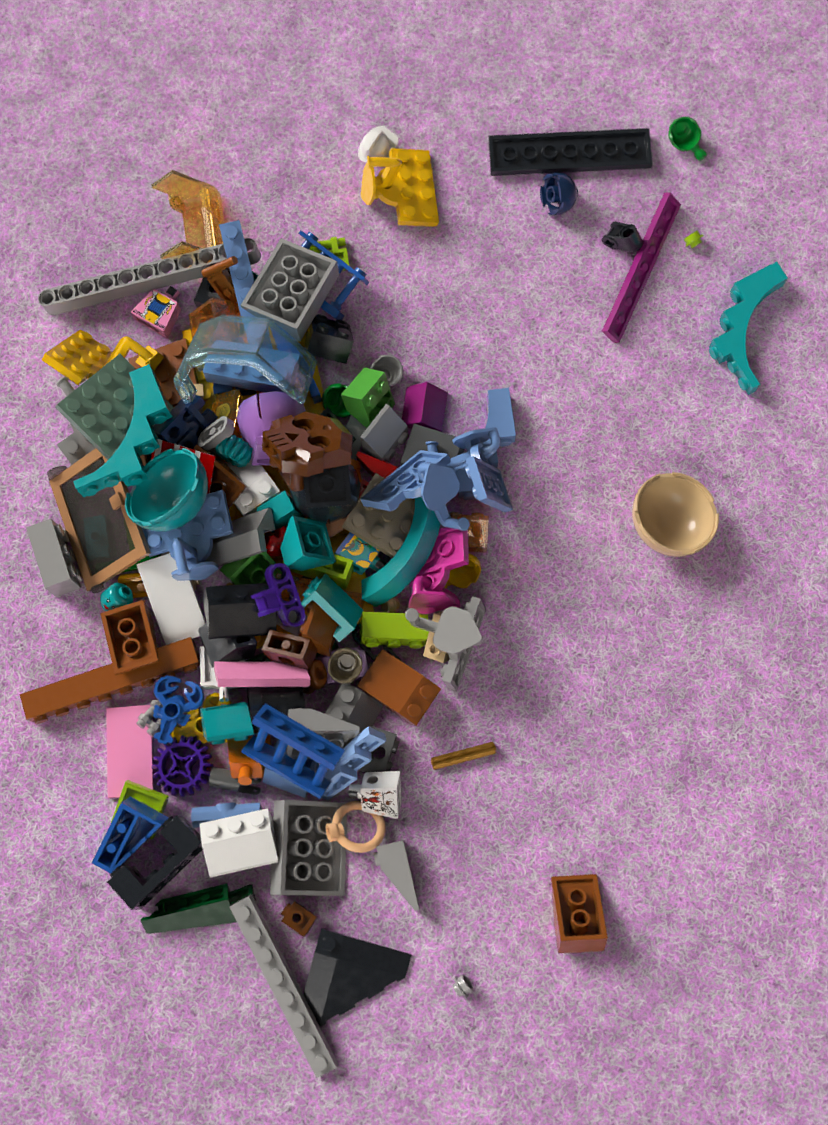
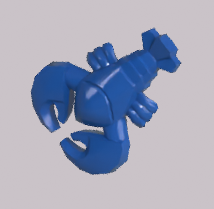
[153,676,205,744]

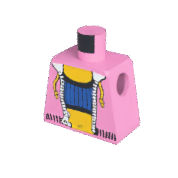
[131,286,181,339]

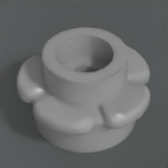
[453,974,474,998]

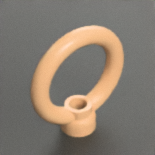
[326,801,386,853]

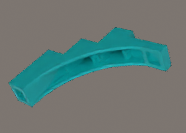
[709,261,788,395]
[73,364,172,497]

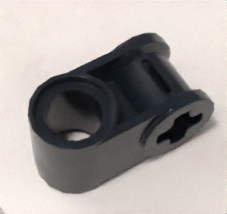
[602,221,643,252]

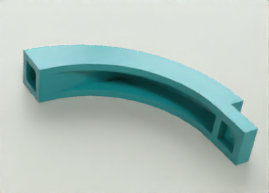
[361,496,441,607]

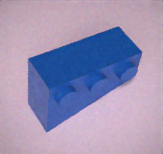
[92,796,169,874]

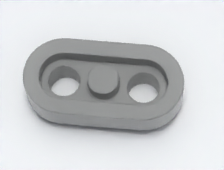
[198,416,234,451]

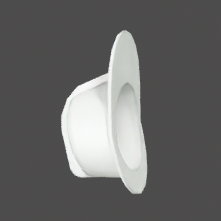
[358,126,398,163]

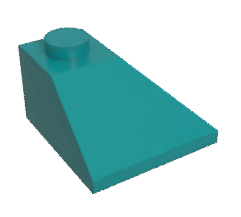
[281,516,336,571]

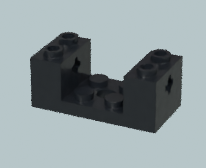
[107,815,203,910]

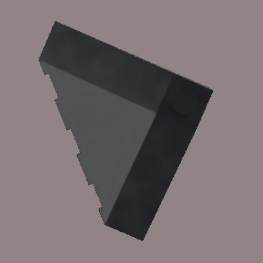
[303,928,412,1027]

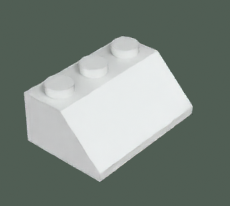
[200,808,279,877]

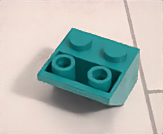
[200,702,254,745]

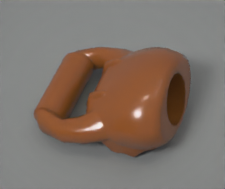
[303,659,328,694]

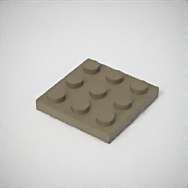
[342,473,415,558]

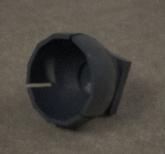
[289,464,361,524]

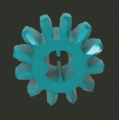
[215,435,253,467]

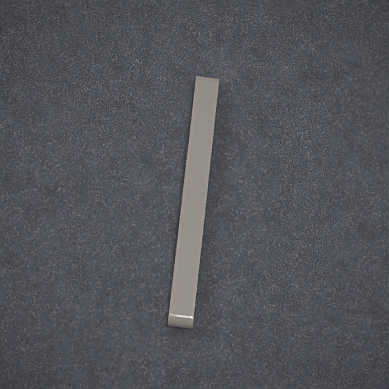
[38,238,261,315]

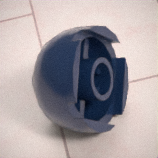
[540,173,578,215]

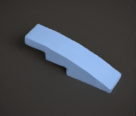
[321,726,386,800]

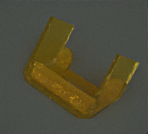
[151,170,224,267]

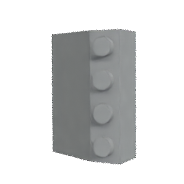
[241,238,339,341]
[270,800,347,896]

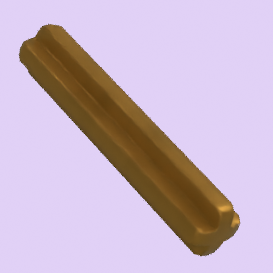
[431,742,496,770]

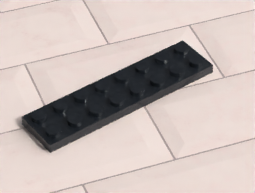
[488,128,653,176]

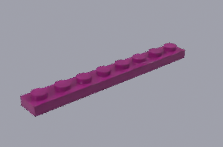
[602,192,681,343]

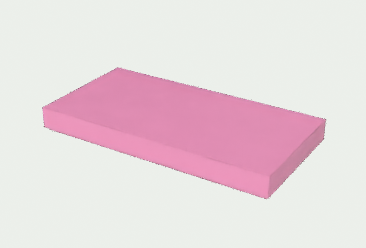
[214,661,310,687]
[106,705,154,798]

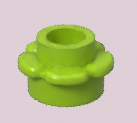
[684,230,703,248]

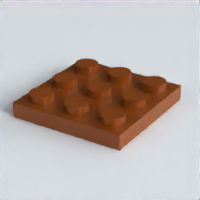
[128,338,199,407]

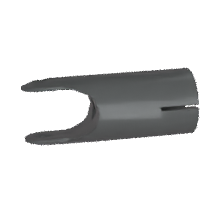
[209,767,261,795]

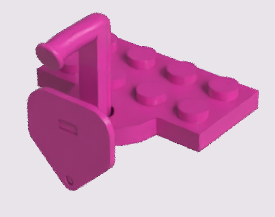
[391,527,469,614]

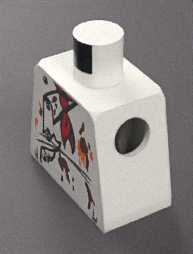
[348,771,402,819]

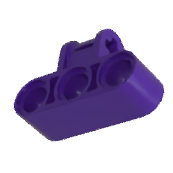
[251,563,306,627]

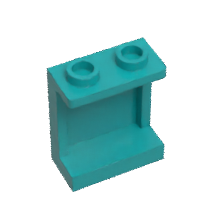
[301,573,363,642]

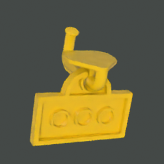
[361,148,439,227]
[41,330,156,385]

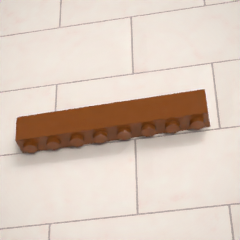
[19,637,200,724]

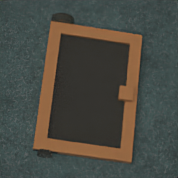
[47,448,151,593]

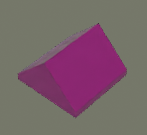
[402,382,448,432]

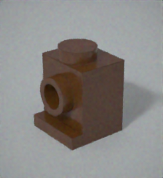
[280,901,318,937]

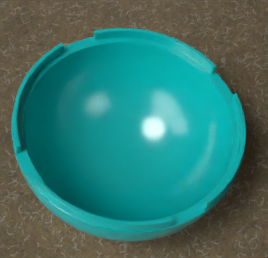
[125,448,208,532]

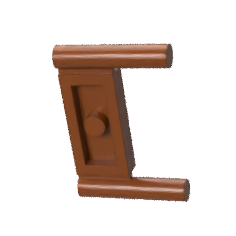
[201,256,241,320]

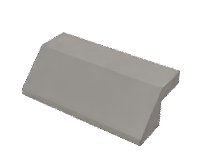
[195,508,275,567]

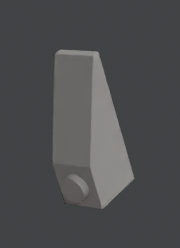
[373,840,419,911]

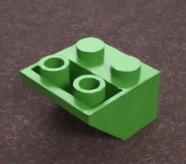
[341,368,395,428]

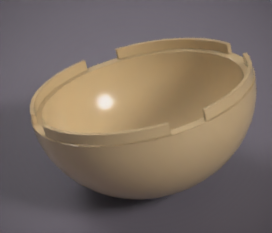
[632,472,719,557]

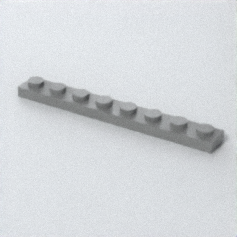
[230,894,339,1078]

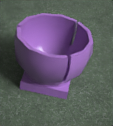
[237,391,305,466]

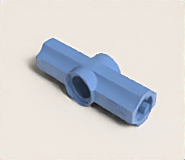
[191,803,262,828]

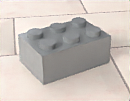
[26,519,82,597]

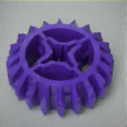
[152,735,214,797]

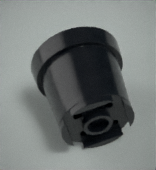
[247,687,306,734]

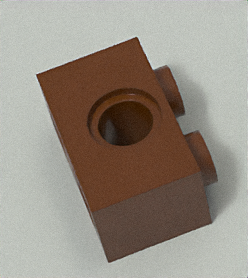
[262,630,318,670]

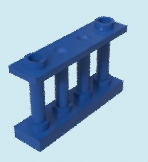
[299,230,370,320]
[241,703,346,799]

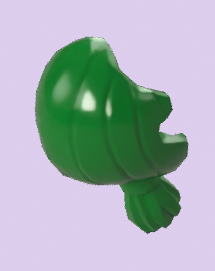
[668,116,707,161]
[321,383,351,417]

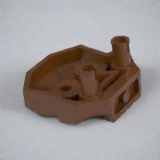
[262,411,352,491]

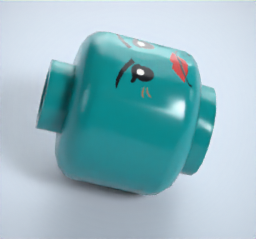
[100,583,133,611]

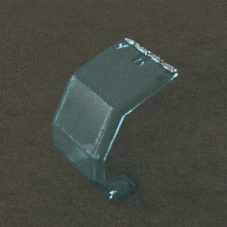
[174,314,317,404]

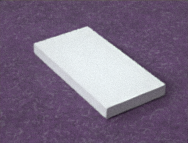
[136,553,206,645]

